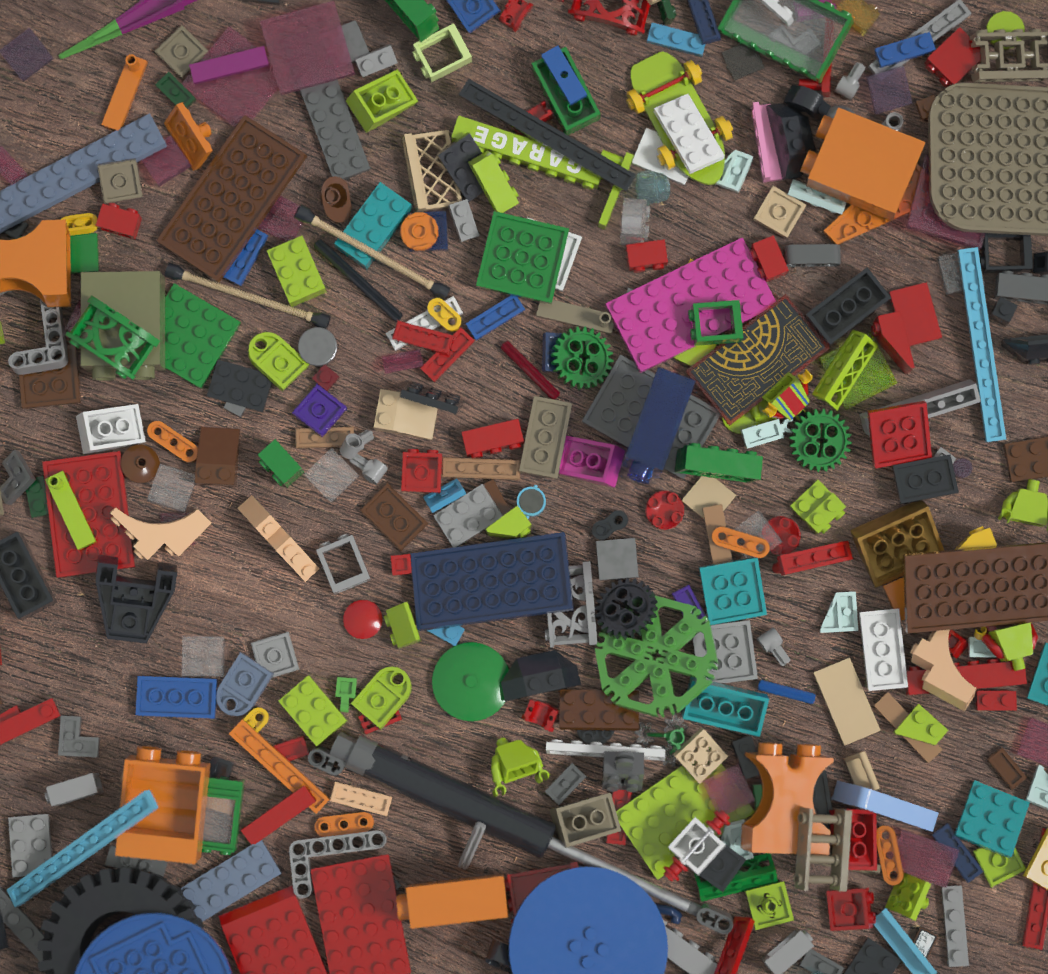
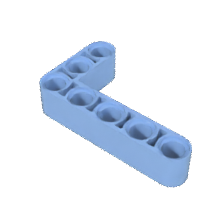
[832,780,939,832]

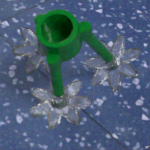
[634,714,689,767]

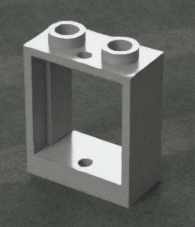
[316,534,371,595]
[45,773,104,806]
[761,928,814,974]

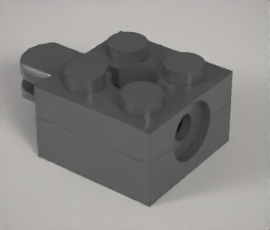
[602,751,644,792]

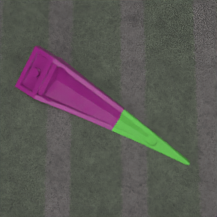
[59,0,197,59]

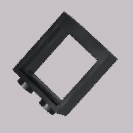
[978,233,1033,273]

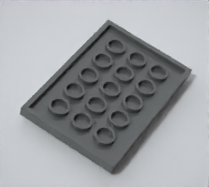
[582,354,722,480]

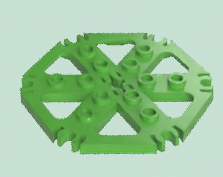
[594,596,719,718]

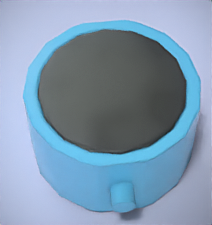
[517,485,546,519]

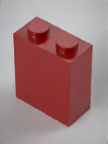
[924,27,981,88]

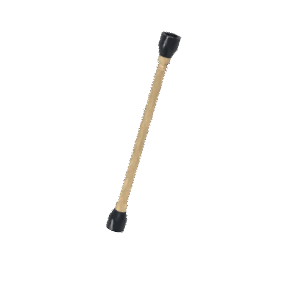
[293,204,450,300]
[165,262,331,329]

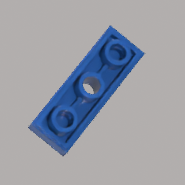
[541,45,587,106]

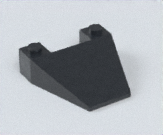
[95,555,178,644]

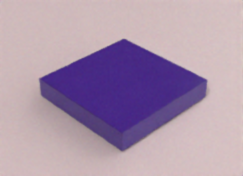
[292,384,347,437]

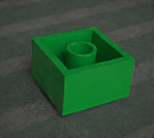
[258,439,305,488]

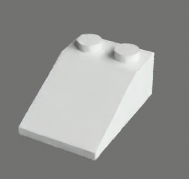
[76,404,146,454]

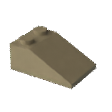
[549,792,621,848]

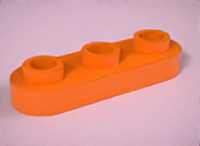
[147,421,198,463]
[712,526,770,558]
[315,812,374,837]
[877,826,904,885]

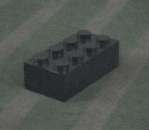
[804,267,891,348]
[0,531,57,621]

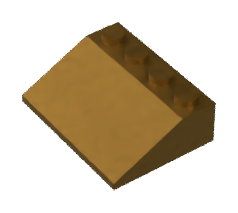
[850,500,944,588]

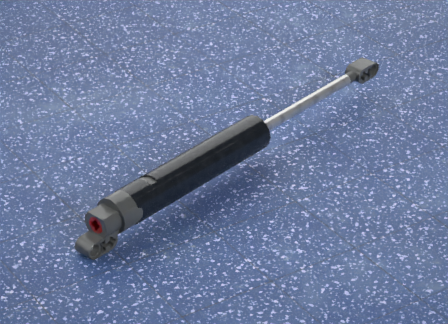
[308,732,733,934]

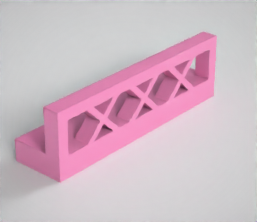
[751,102,782,183]

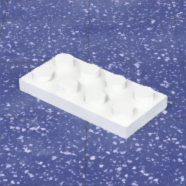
[654,94,725,174]
[859,609,908,691]

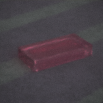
[382,349,423,373]

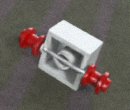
[663,810,730,882]

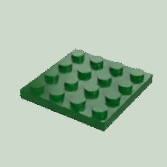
[476,211,569,304]
[165,283,241,389]

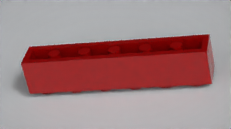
[905,659,1027,696]

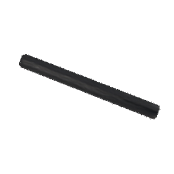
[314,239,403,322]

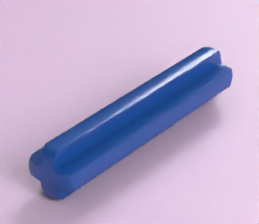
[758,680,816,704]

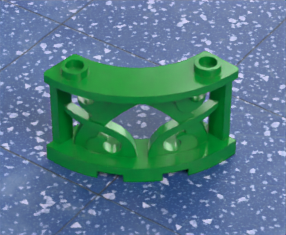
[65,295,160,380]

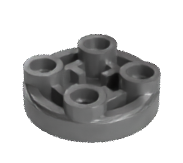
[298,327,338,367]

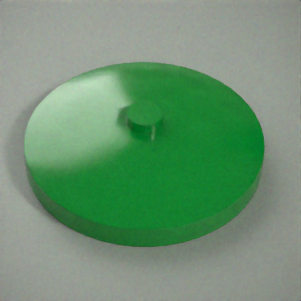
[432,642,509,721]

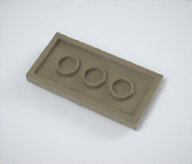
[519,396,572,480]

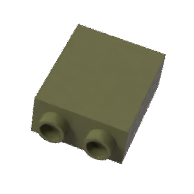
[81,271,165,381]

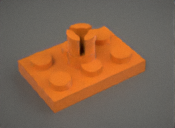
[164,102,213,171]

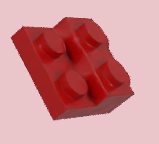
[401,449,442,493]
[826,887,876,931]

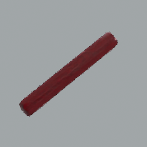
[501,341,560,400]

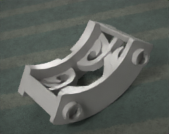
[545,561,597,648]

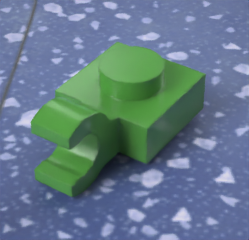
[335,677,357,713]

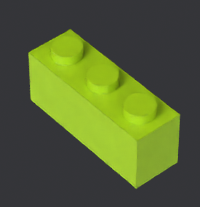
[468,150,519,213]

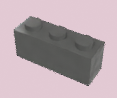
[994,271,1048,305]

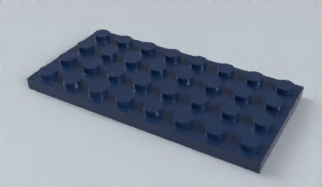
[411,532,574,631]

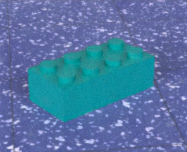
[334,182,412,270]
[681,677,769,737]

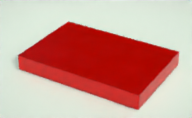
[889,282,942,347]

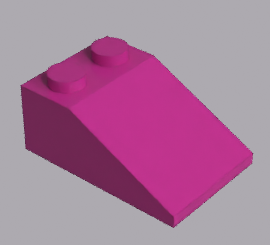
[559,436,625,488]

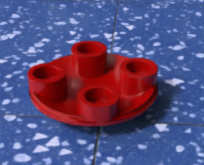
[645,491,684,530]
[762,516,801,555]
[343,600,383,639]

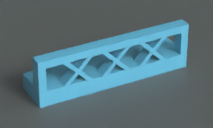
[874,908,937,974]

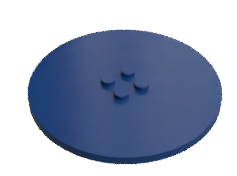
[508,867,668,974]
[75,913,232,974]

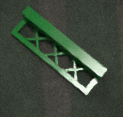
[694,853,778,902]

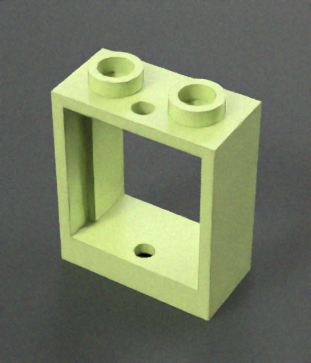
[412,24,472,82]

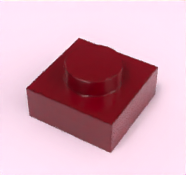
[312,365,340,392]

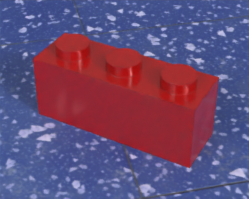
[461,419,524,459]

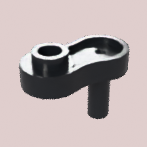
[592,510,629,540]

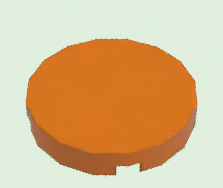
[400,212,439,251]

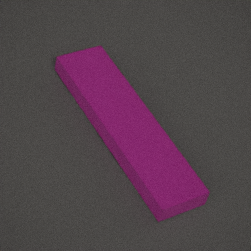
[189,46,269,84]

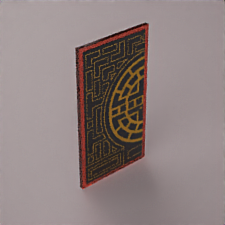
[686,294,830,426]

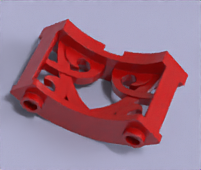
[568,0,650,36]

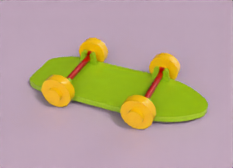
[626,52,733,185]

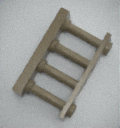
[794,807,852,892]

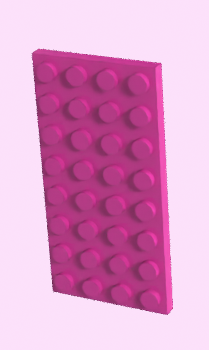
[605,237,778,373]

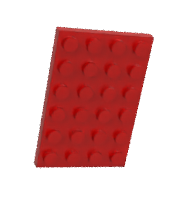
[42,451,136,578]
[310,854,412,974]

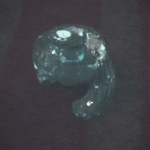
[636,171,671,207]

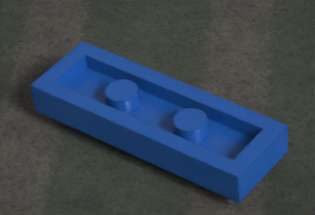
[874,32,936,68]
[224,230,269,287]
[466,295,525,341]

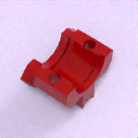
[499,0,534,33]
[521,699,559,732]

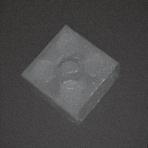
[620,198,650,245]
[182,636,225,677]

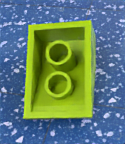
[346,69,418,133]

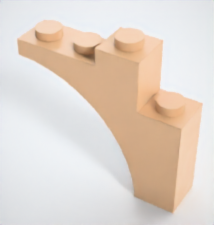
[238,495,320,582]
[110,507,211,560]
[910,630,976,712]

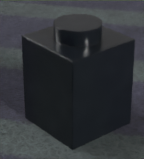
[988,297,1018,326]

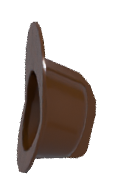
[319,176,352,223]

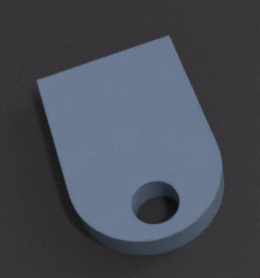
[216,652,274,716]

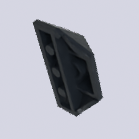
[766,103,816,180]
[1001,335,1048,365]
[501,650,581,702]

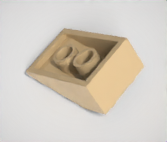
[374,389,438,440]

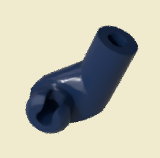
[656,904,682,924]

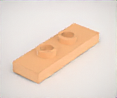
[330,782,392,816]

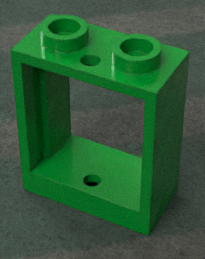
[688,300,744,346]

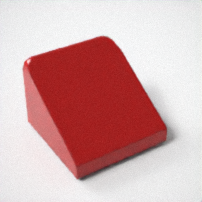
[948,630,968,659]

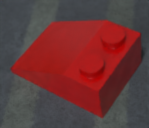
[871,311,915,374]
[830,809,877,871]

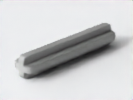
[458,822,486,870]

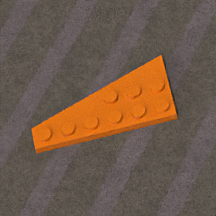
[823,164,931,245]

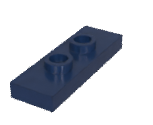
[687,0,721,45]
[931,823,984,883]

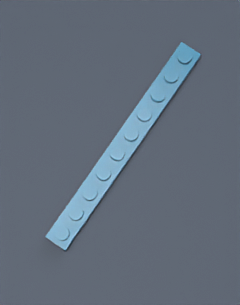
[957,247,1006,442]
[7,790,159,907]

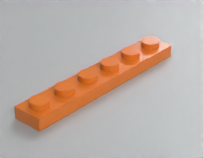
[229,719,330,814]

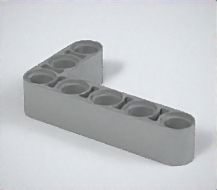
[8,299,68,375]
[289,830,387,899]

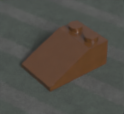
[195,427,240,487]

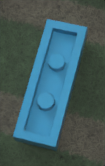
[647,22,705,57]

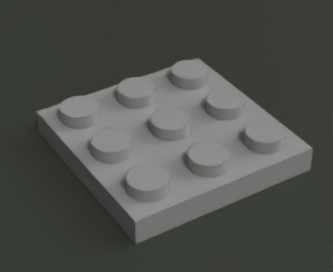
[692,620,758,684]

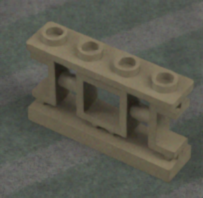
[970,29,1048,83]

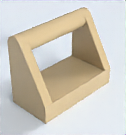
[843,751,880,791]

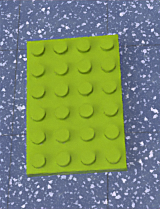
[616,747,754,880]

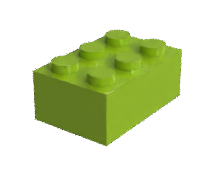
[267,236,327,307]
[279,675,348,747]

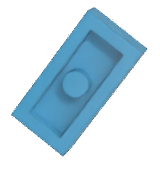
[423,478,466,513]
[426,626,465,646]

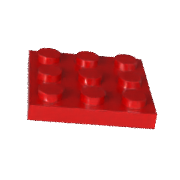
[867,401,932,469]

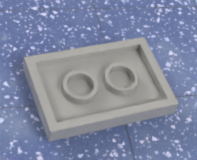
[433,484,503,548]
[8,814,52,877]

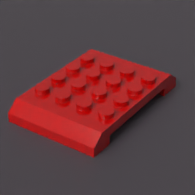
[219,885,328,974]

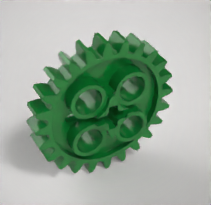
[550,326,614,390]
[788,409,852,472]

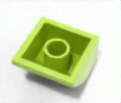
[486,506,532,539]
[384,602,421,649]

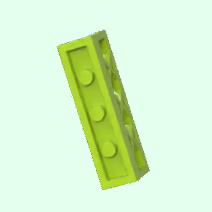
[812,330,878,410]

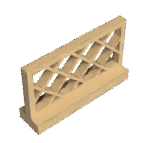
[402,130,462,212]

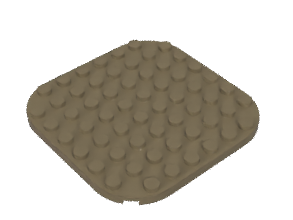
[928,83,1048,236]

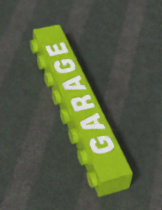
[451,115,601,190]

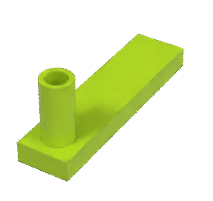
[598,150,634,229]
[45,471,97,550]

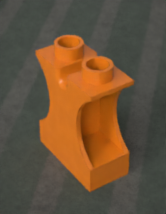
[0,219,71,307]
[741,742,834,855]

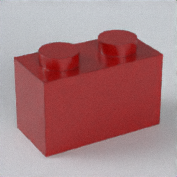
[95,203,142,240]
[749,235,789,283]
[625,239,668,273]

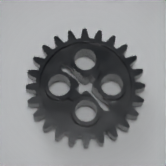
[595,578,658,640]

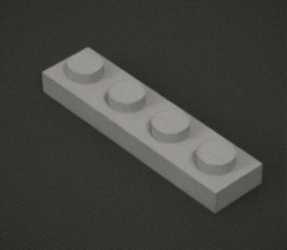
[941,885,969,967]

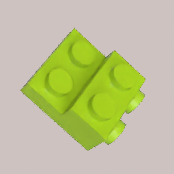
[790,480,846,535]

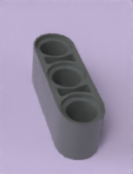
[784,244,841,267]

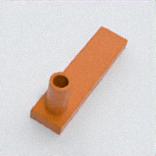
[101,54,148,131]

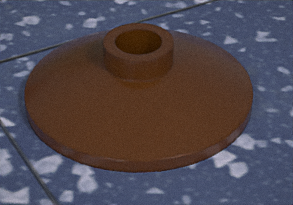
[121,444,160,483]

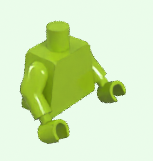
[998,479,1048,532]
[491,737,549,797]

